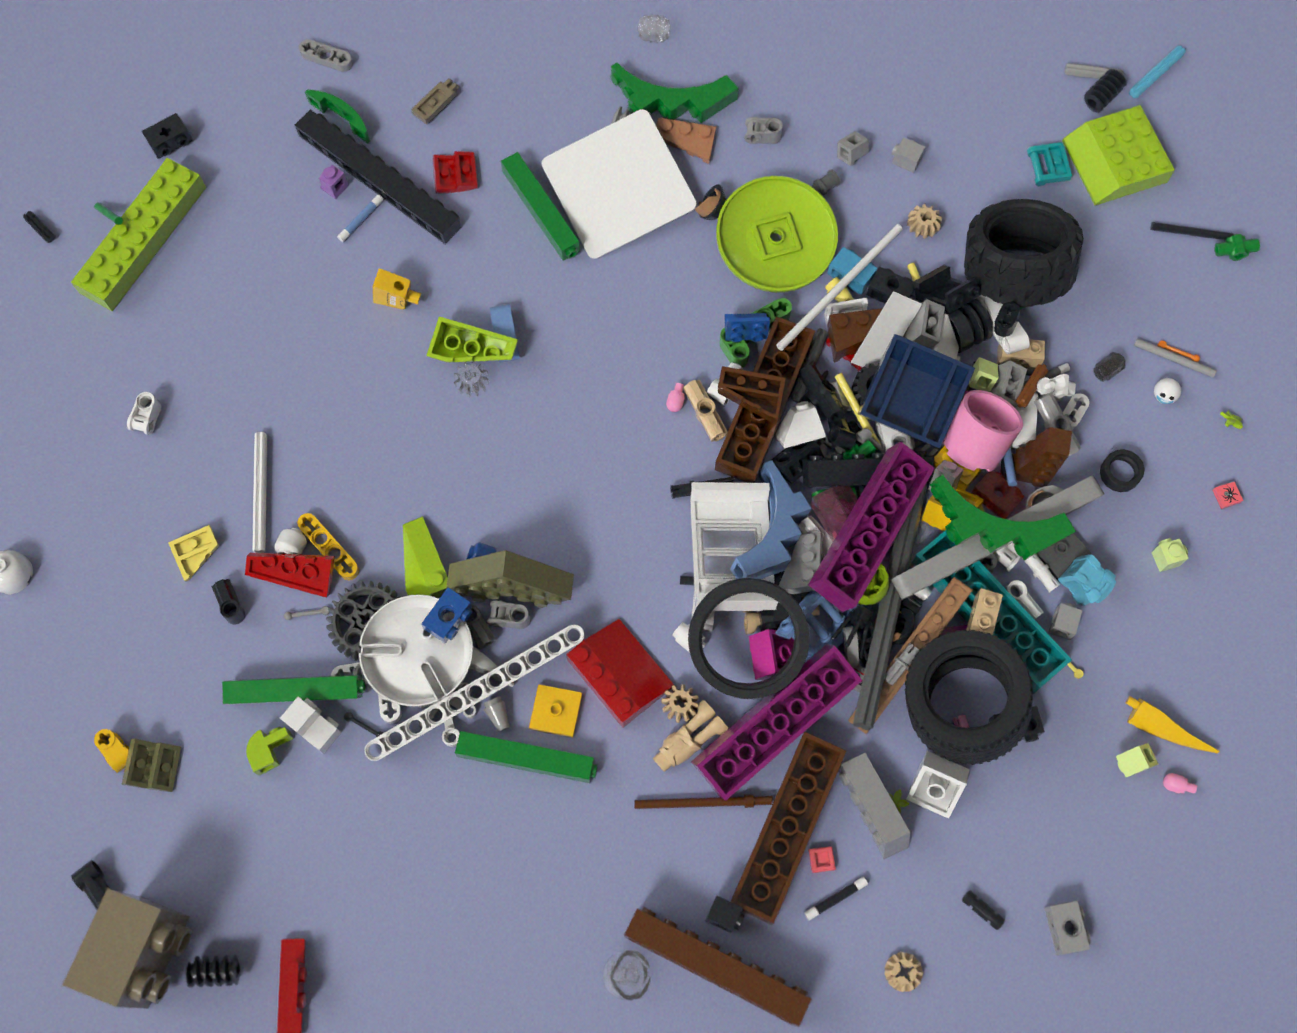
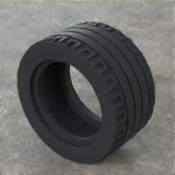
[905,630,1033,765]

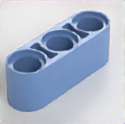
[490,304,520,363]

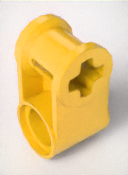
[94,729,129,773]

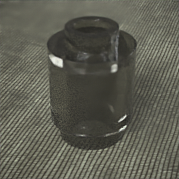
[1093,352,1125,382]

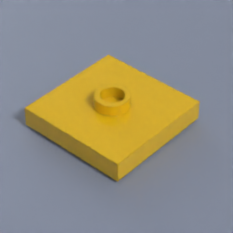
[529,684,582,738]

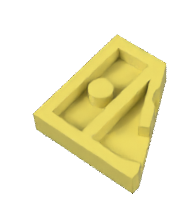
[168,525,219,581]

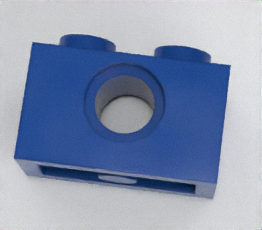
[421,587,472,644]

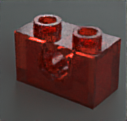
[971,471,1025,519]

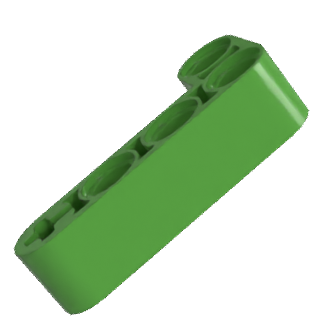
[719,298,792,368]

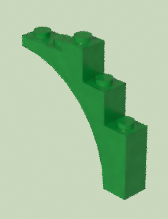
[610,62,739,123]
[930,475,1076,561]

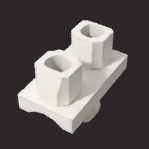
[1037,374,1076,401]

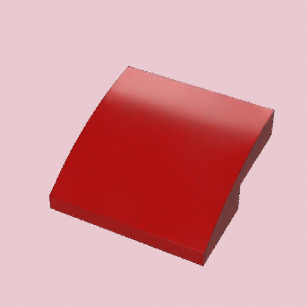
[432,151,478,193]

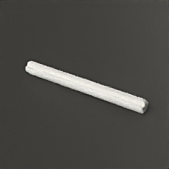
[252,432,267,553]

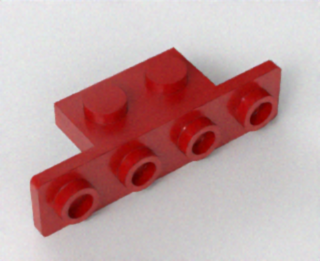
[277,938,307,1033]

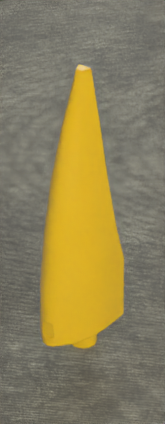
[1125,696,1220,753]

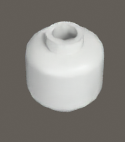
[274,528,307,555]

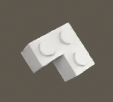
[280,697,341,754]

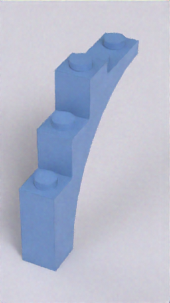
[730,460,812,579]

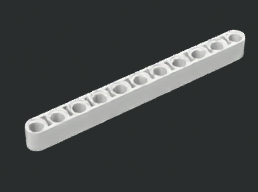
[364,625,584,761]

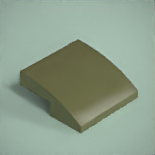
[122,739,181,792]

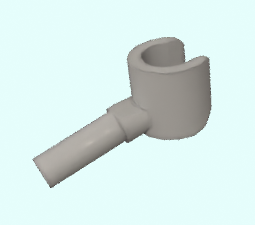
[856,428,884,451]

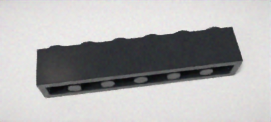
[803,451,934,487]

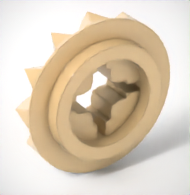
[885,952,923,992]

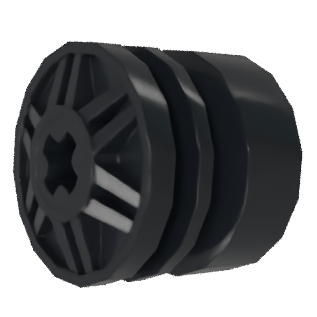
[944,299,993,353]

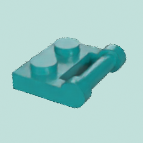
[1027,142,1072,186]

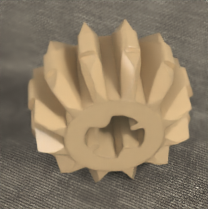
[907,203,942,239]
[661,684,699,723]

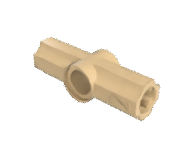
[683,380,728,442]

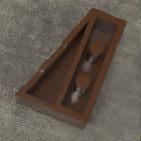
[827,308,883,363]
[718,366,786,425]

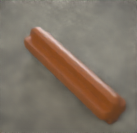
[1015,364,1048,408]

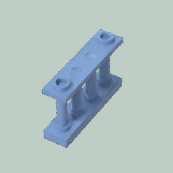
[775,591,873,662]

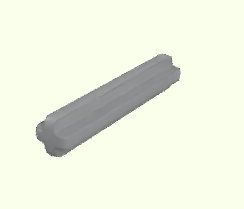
[1064,63,1124,79]

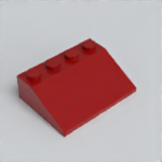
[566,619,674,728]

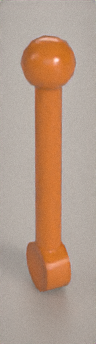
[1157,340,1200,362]

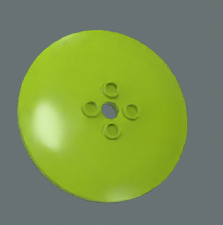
[716,176,838,292]

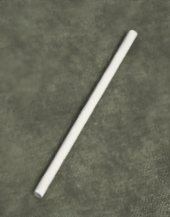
[776,224,902,351]

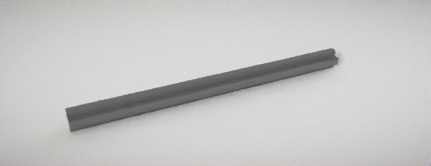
[853,484,927,730]

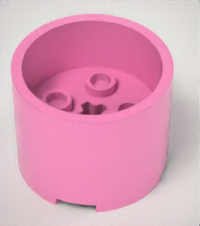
[942,390,1023,472]

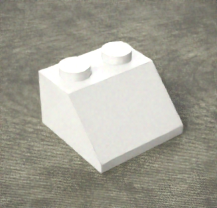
[906,751,970,819]

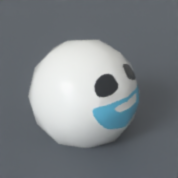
[1154,378,1181,404]

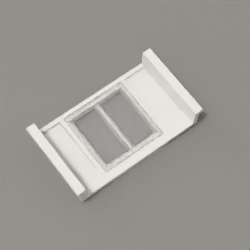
[690,482,779,611]

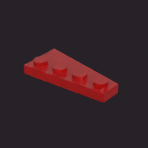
[245,552,335,598]

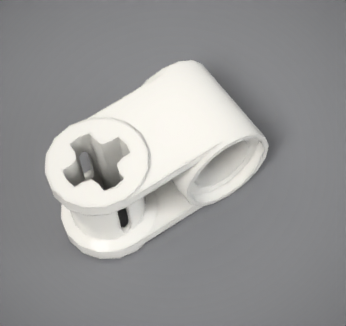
[127,392,161,435]
[995,543,1021,572]

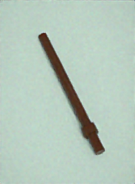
[634,794,772,809]

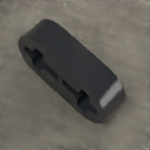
[994,302,1020,337]

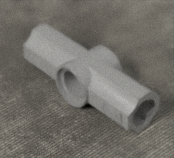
[1034,392,1081,456]

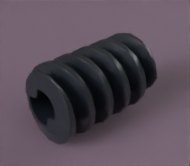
[1084,69,1126,113]
[186,955,240,987]

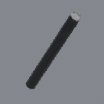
[1150,222,1234,240]

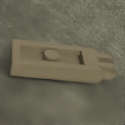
[411,78,459,125]

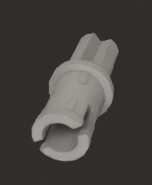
[884,643,920,685]

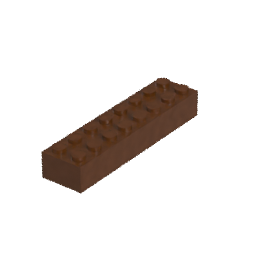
[715,316,815,483]
[730,732,846,925]
[624,907,812,1027]

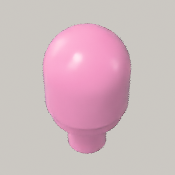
[666,383,685,412]
[1163,773,1197,794]

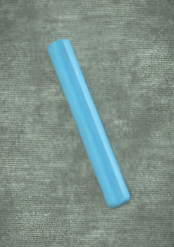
[1129,45,1186,99]

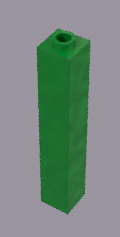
[501,152,580,261]
[222,674,366,704]
[455,731,598,783]

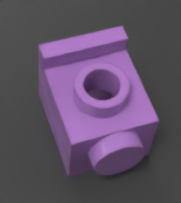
[319,165,349,199]

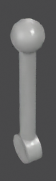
[284,606,330,620]

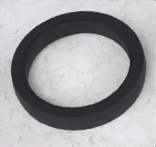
[688,578,809,699]

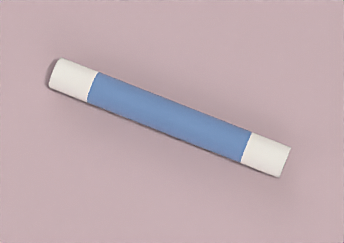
[337,195,383,242]

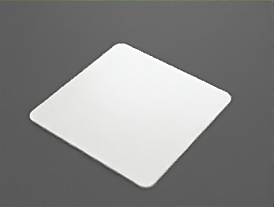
[542,110,696,259]

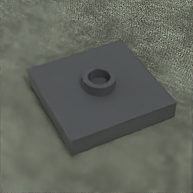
[1037,533,1092,580]

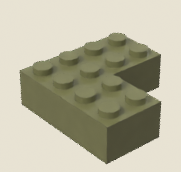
[446,550,574,608]

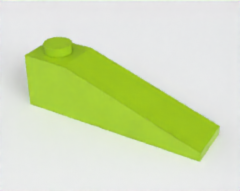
[426,316,518,362]
[403,516,448,599]

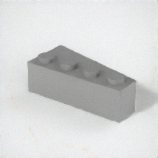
[839,753,910,859]

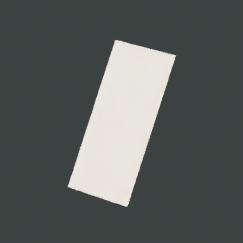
[851,291,922,368]

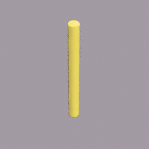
[834,372,882,450]

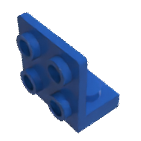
[724,313,770,342]

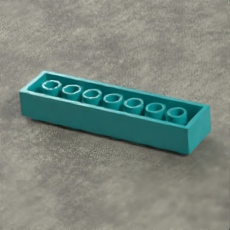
[912,529,1072,694]

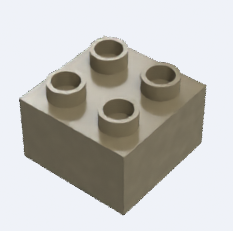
[62,888,192,1009]

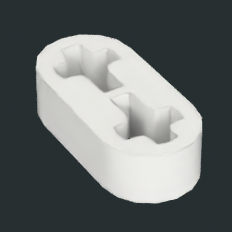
[1058,393,1090,430]

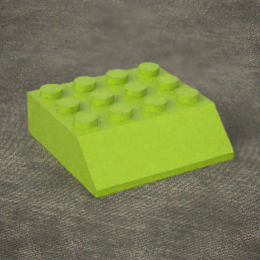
[1062,105,1175,206]

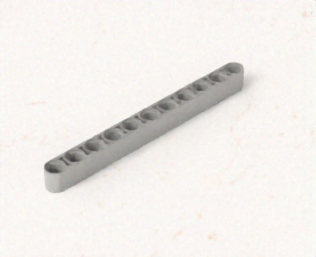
[891,475,1104,600]

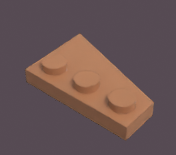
[656,117,716,164]

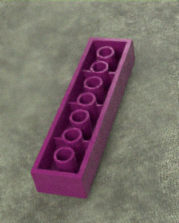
[808,442,934,612]
[691,644,863,801]

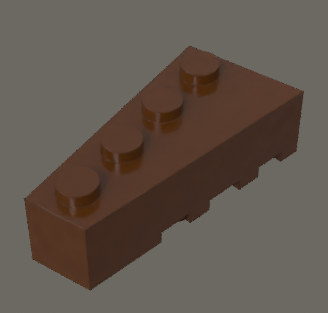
[1012,427,1072,487]

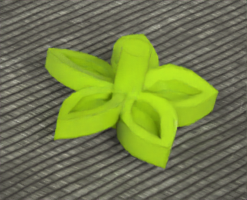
[1220,410,1243,429]
[888,789,910,813]

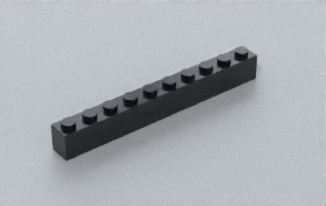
[294,109,461,244]

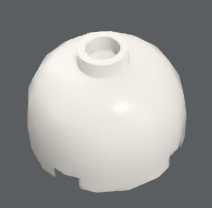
[0,550,33,595]

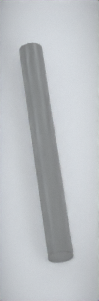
[1134,338,1217,378]

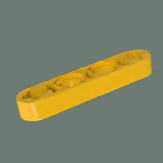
[297,513,359,580]

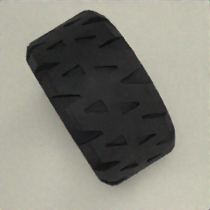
[964,199,1084,307]

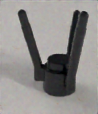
[831,606,872,659]

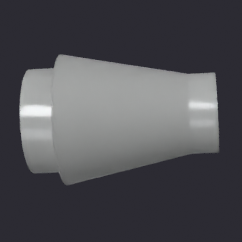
[483,696,510,732]

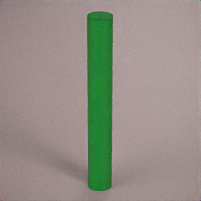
[94,202,123,225]

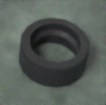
[1100,449,1145,492]

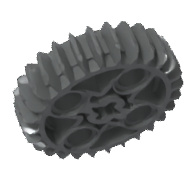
[326,581,400,661]

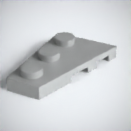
[779,531,823,594]

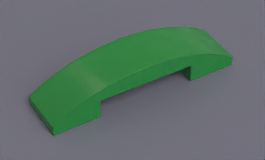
[305,89,370,144]

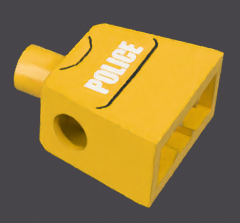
[373,268,421,310]

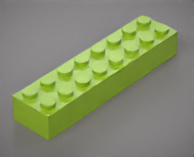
[71,158,207,312]

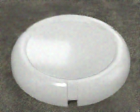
[359,595,473,707]

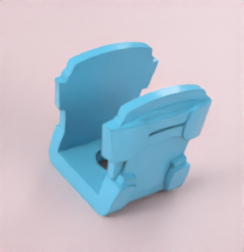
[1058,554,1116,606]

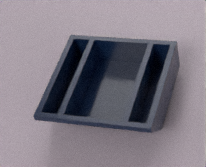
[858,334,975,448]

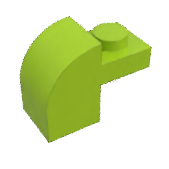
[246,727,293,776]

